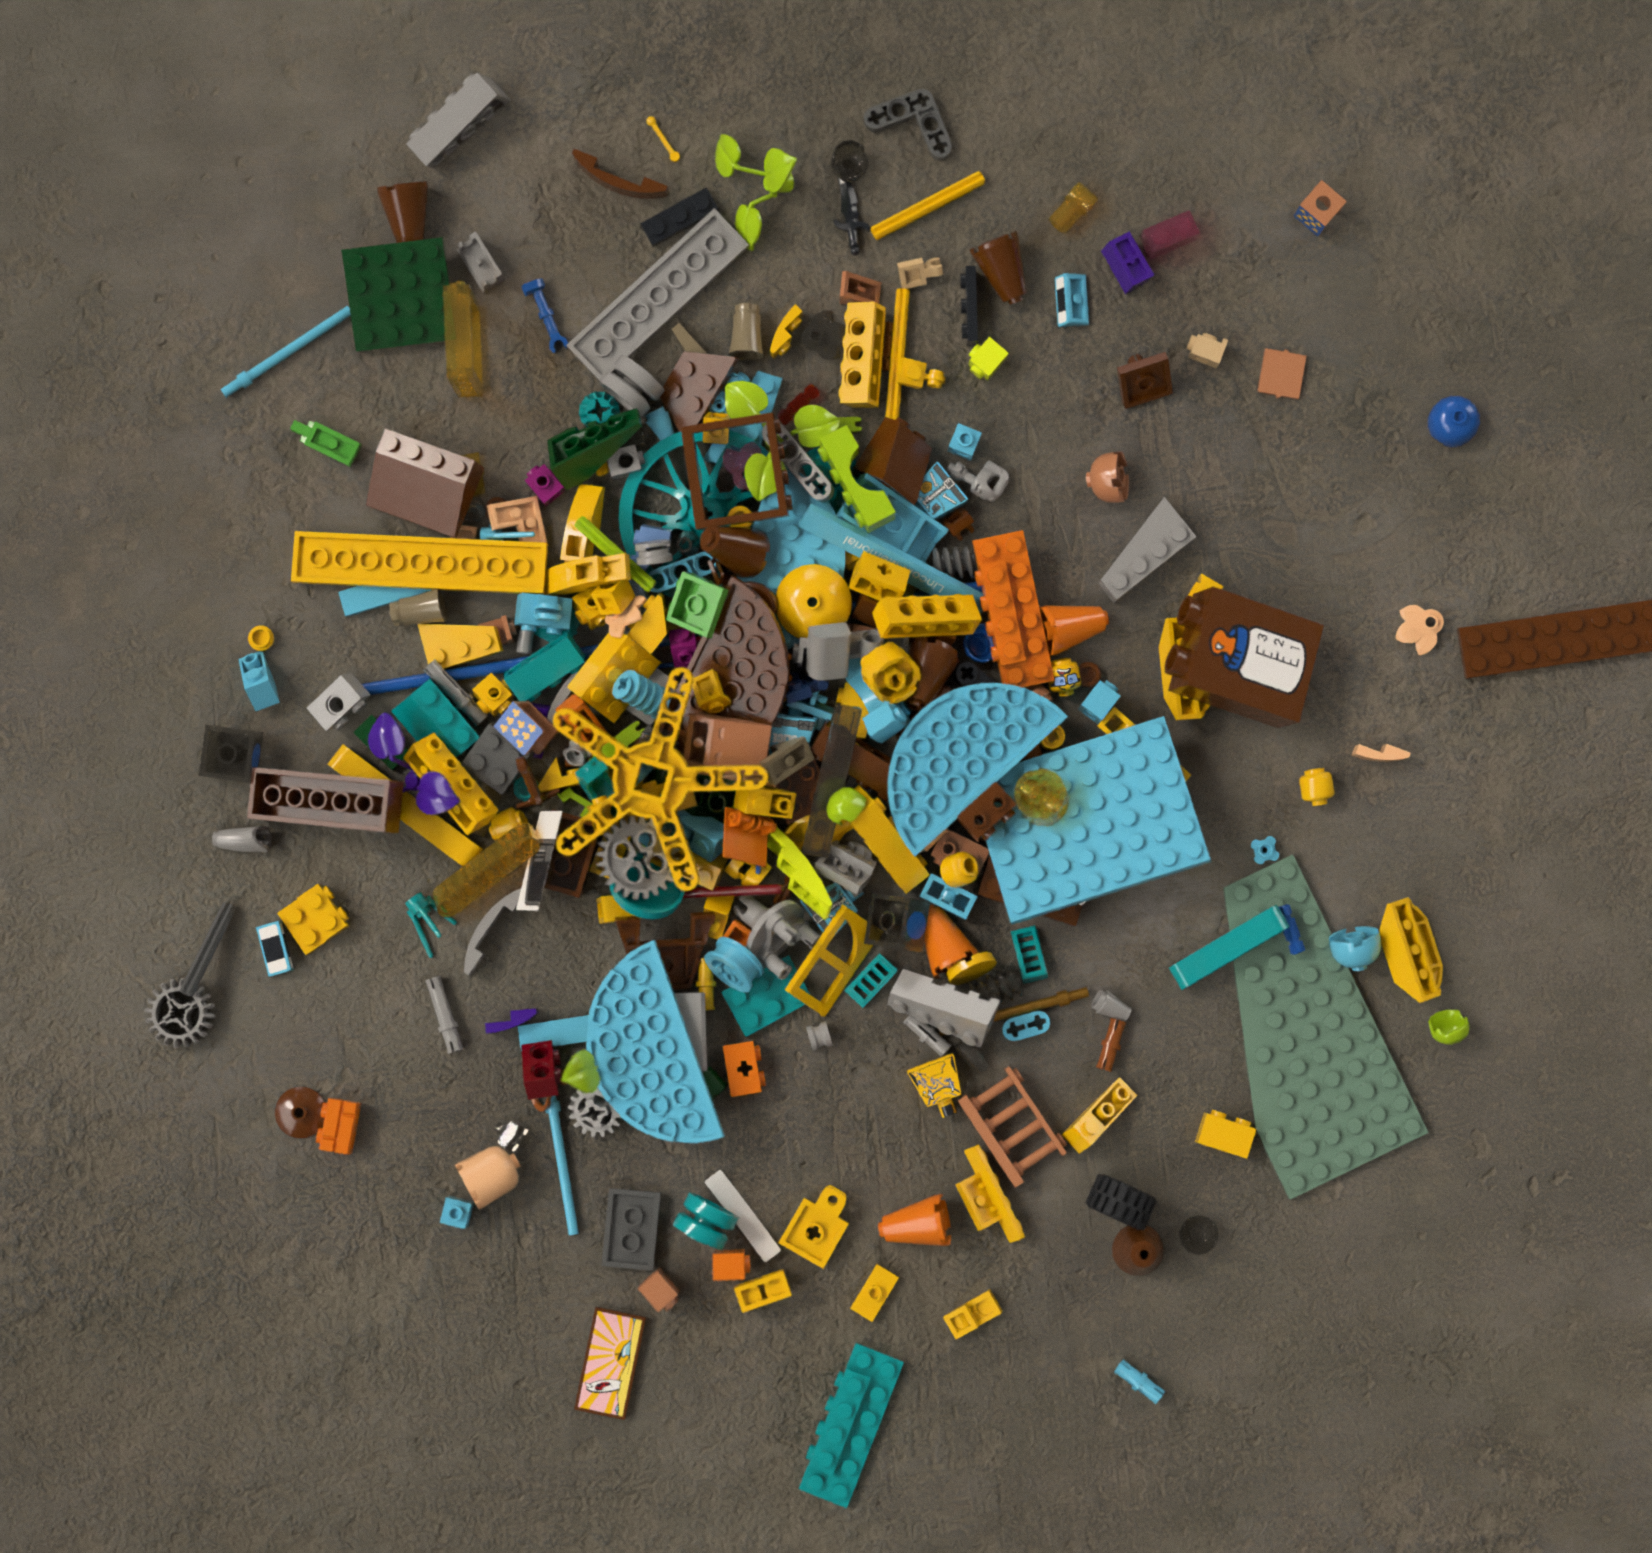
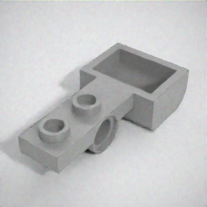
[806,622,909,681]

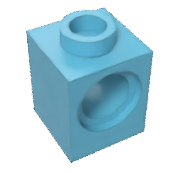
[947,423,982,461]
[440,1196,474,1229]

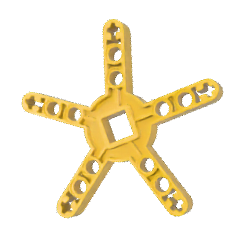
[553,667,769,891]

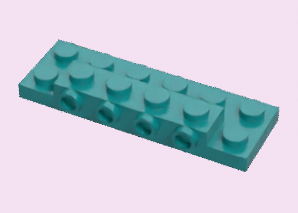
[799,1342,904,1508]

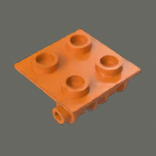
[722,807,777,867]

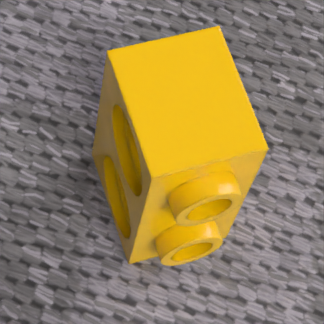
[734,1269,792,1313]

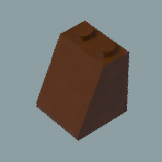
[854,417,932,505]

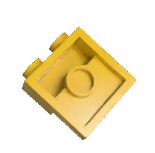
[277,884,349,955]

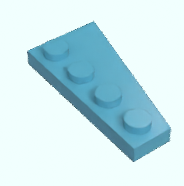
[703,371,782,474]

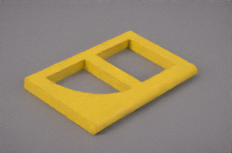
[785,904,882,1017]

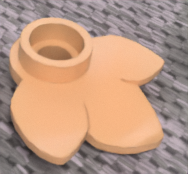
[605,595,647,638]
[1395,605,1444,655]

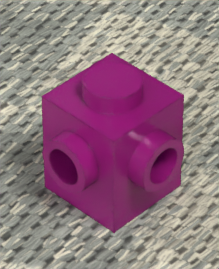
[525,464,565,507]
[669,628,701,669]

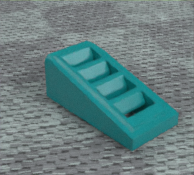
[1010,925,1048,984]
[844,953,898,1008]

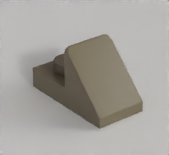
[760,736,815,785]

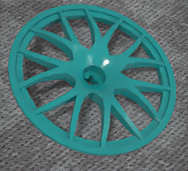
[619,430,768,598]

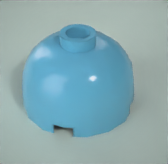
[1329,926,1381,971]

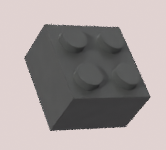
[461,721,535,795]

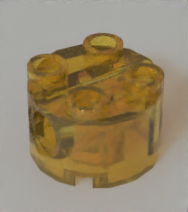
[1014,768,1069,827]

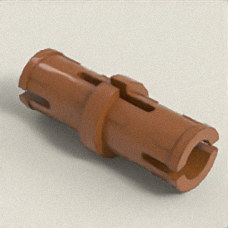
[1096,1018,1126,1072]

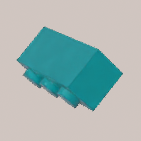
[504,631,585,702]

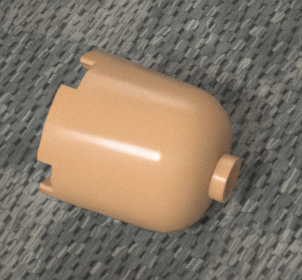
[455,1146,521,1210]

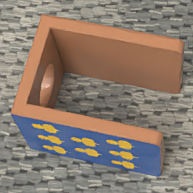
[1294,180,1347,236]
[494,701,558,755]

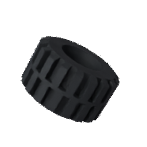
[1085,1174,1157,1230]

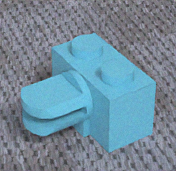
[514,593,572,635]

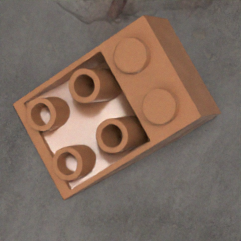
[684,711,772,776]

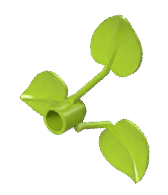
[715,134,797,251]
[725,381,840,501]
[562,1050,600,1094]

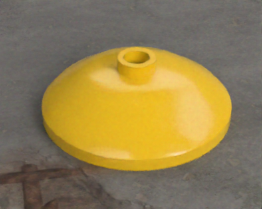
[775,564,852,639]

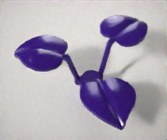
[368,712,460,815]

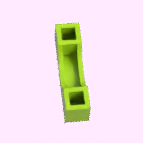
[817,425,896,533]

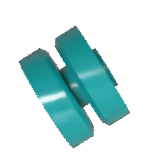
[673,1192,739,1251]

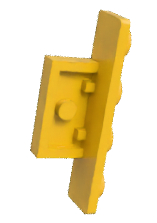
[955,1145,1025,1243]

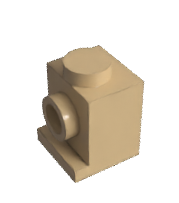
[1186,333,1228,368]

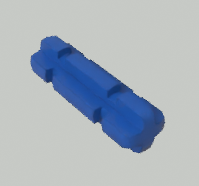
[1279,904,1305,955]

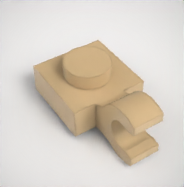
[897,258,943,289]

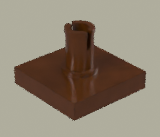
[1117,352,1173,409]

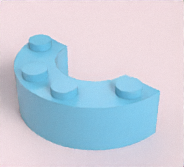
[846,658,912,743]

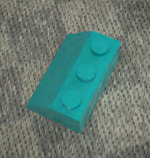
[391,678,480,758]

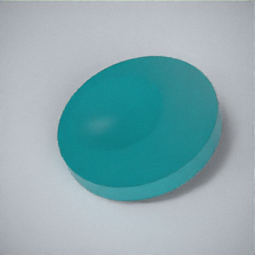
[610,853,685,919]

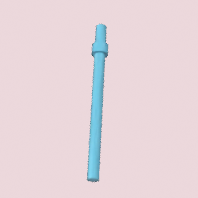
[220,305,351,398]
[544,1096,579,1235]

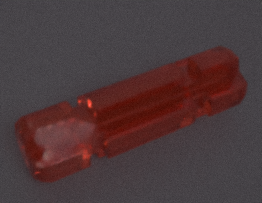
[777,383,819,425]

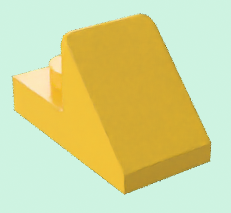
[538,757,580,793]
[703,886,735,940]

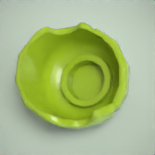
[826,787,866,825]
[1428,1010,1470,1045]

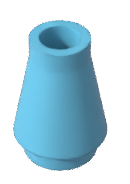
[645,407,674,441]

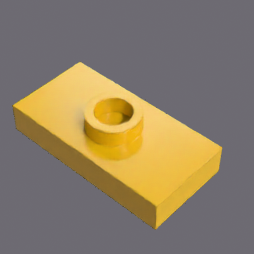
[850,1264,899,1322]

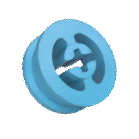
[704,937,764,992]

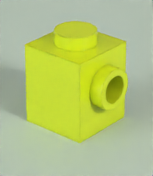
[968,337,1009,381]

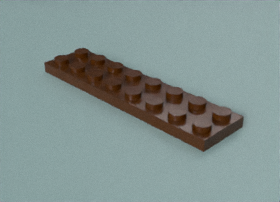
[1457,600,1652,679]

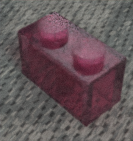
[1140,210,1200,260]

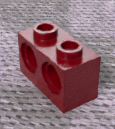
[521,1040,562,1100]

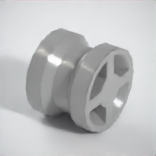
[806,1021,833,1051]

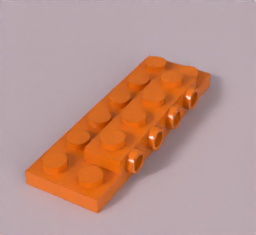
[972,530,1055,688]

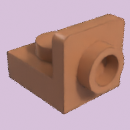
[478,615,517,645]

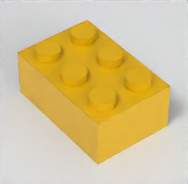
[567,633,661,723]

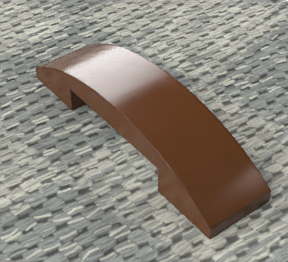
[572,149,669,199]

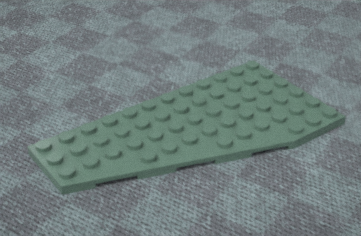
[1223,854,1429,1200]

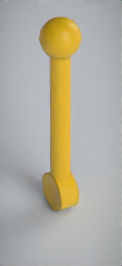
[646,116,680,162]

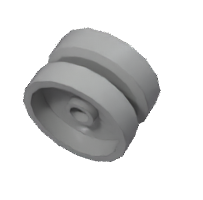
[599,355,665,418]

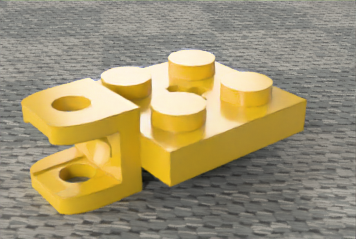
[778,1185,849,1268]

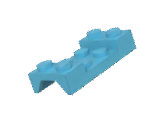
[836,473,949,563]

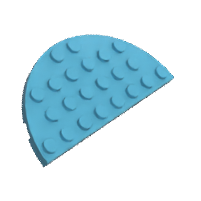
[737,465,846,650]
[887,683,1068,856]
[586,940,725,1143]

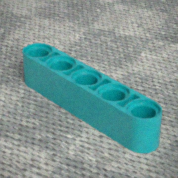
[1169,904,1290,990]

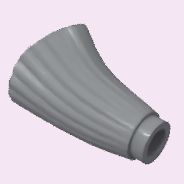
[212,826,272,852]

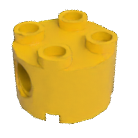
[860,642,921,704]

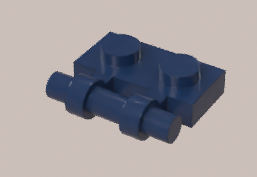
[785,672,829,704]

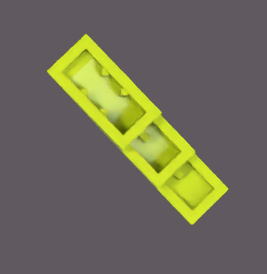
[767,827,832,920]

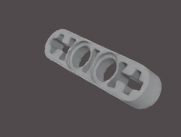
[762,424,834,502]

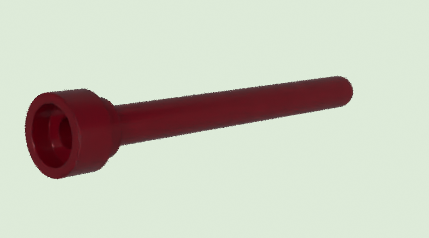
[683,884,783,898]

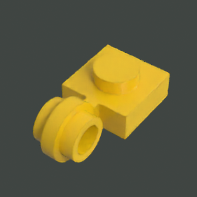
[896,357,946,389]

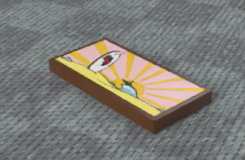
[574,1306,646,1420]

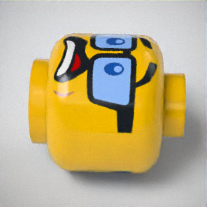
[1048,658,1081,696]

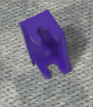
[1101,231,1154,295]

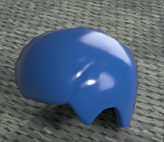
[963,623,994,663]

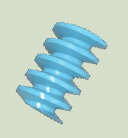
[612,670,670,719]

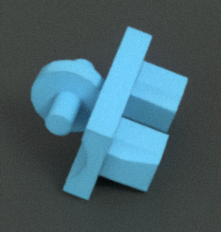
[787,691,835,731]

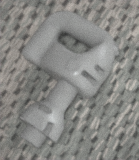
[946,461,1009,502]

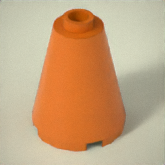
[1039,605,1109,656]
[921,904,979,979]
[878,1194,951,1246]

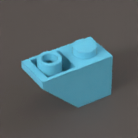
[238,651,280,711]
[669,816,724,862]

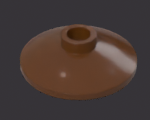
[275,1087,325,1138]

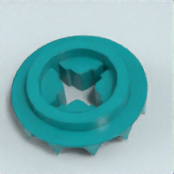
[579,391,620,427]

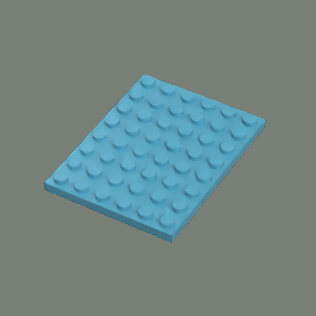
[980,716,1211,925]

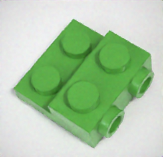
[665,571,728,638]

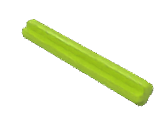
[575,516,656,592]

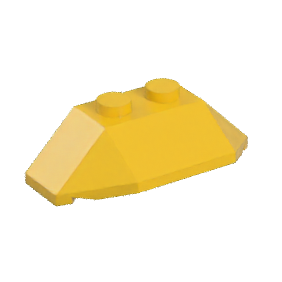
[1158,617,1210,721]
[1379,897,1443,1003]

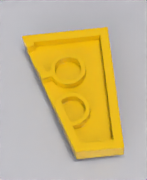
[417,624,504,670]

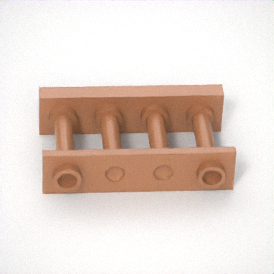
[957,1066,1067,1188]

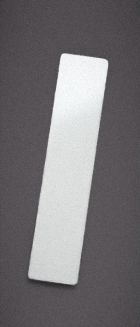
[705,1170,781,1262]

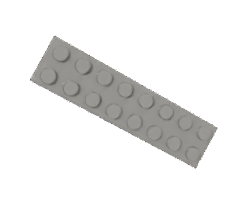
[566,208,749,381]

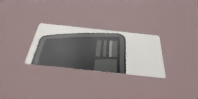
[516,811,562,911]

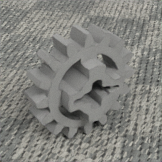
[568,1088,622,1137]

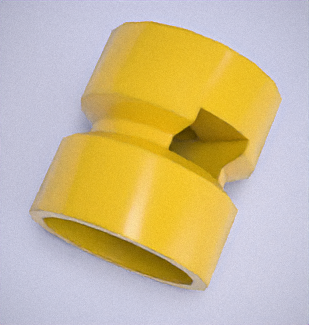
[724,859,772,886]

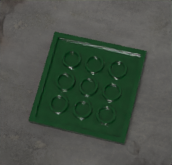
[341,237,457,352]

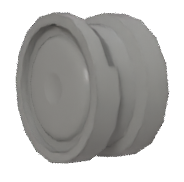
[634,539,673,565]

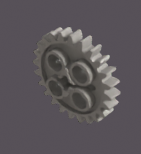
[596,815,681,900]

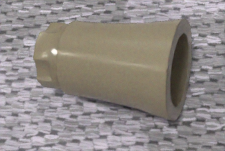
[728,303,764,360]
[389,589,447,626]

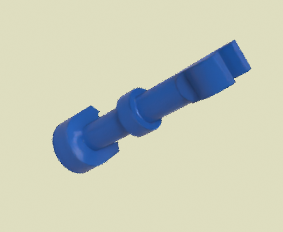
[521,278,568,354]

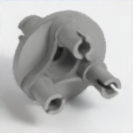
[733,895,821,980]

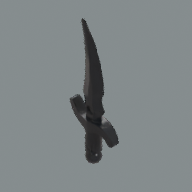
[833,165,871,256]

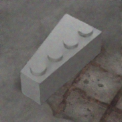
[406,73,511,168]
[1098,497,1196,603]
[887,969,1000,1048]

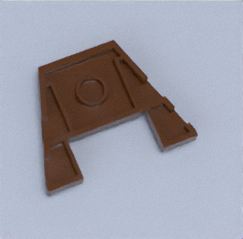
[615,911,716,990]

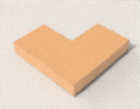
[487,496,547,543]

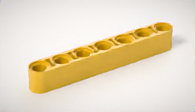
[328,744,483,870]

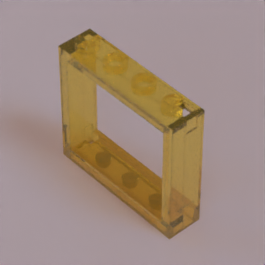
[443,281,484,398]

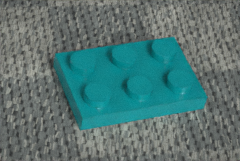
[721,955,810,1037]

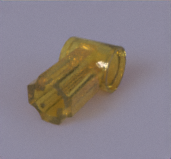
[1048,182,1099,234]

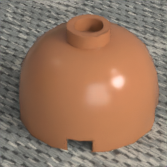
[1086,451,1129,503]

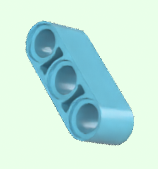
[648,552,717,593]

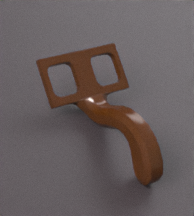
[708,558,778,614]
[516,756,562,810]

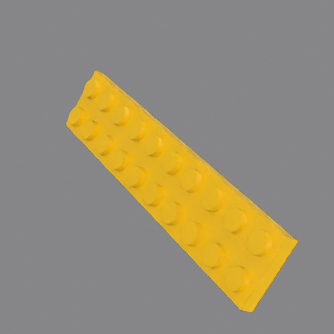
[291,531,548,595]

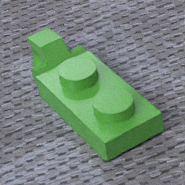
[290,420,362,468]

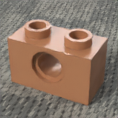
[638,1267,680,1312]

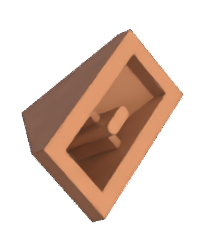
[840,271,881,305]

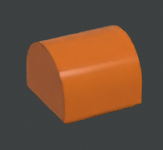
[723,918,752,947]

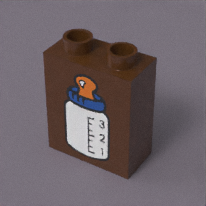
[1164,587,1324,728]

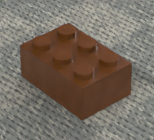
[544,809,600,899]

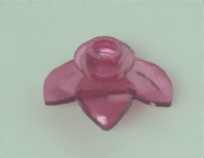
[723,441,762,490]

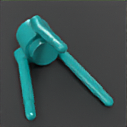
[405,892,457,958]

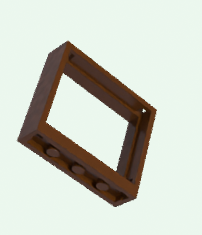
[681,413,793,531]

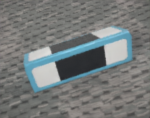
[1055,273,1089,327]
[256,921,294,977]

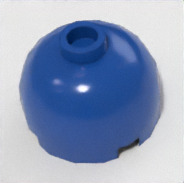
[1428,396,1480,447]

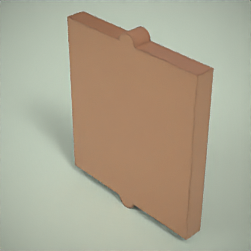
[1257,348,1306,400]

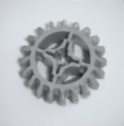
[145,978,215,1048]

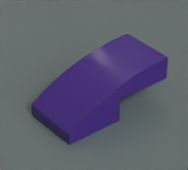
[485,1009,538,1033]

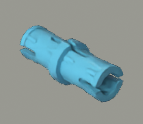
[1114,1359,1165,1404]

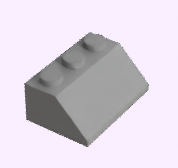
[675,993,707,1071]

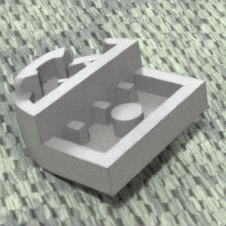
[814,840,877,894]

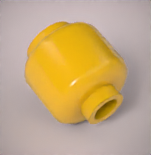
[1299,768,1335,806]
[489,807,529,845]
[940,851,978,888]

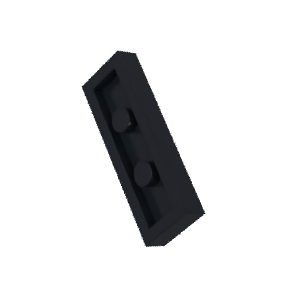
[640,187,719,247]
[960,266,978,346]

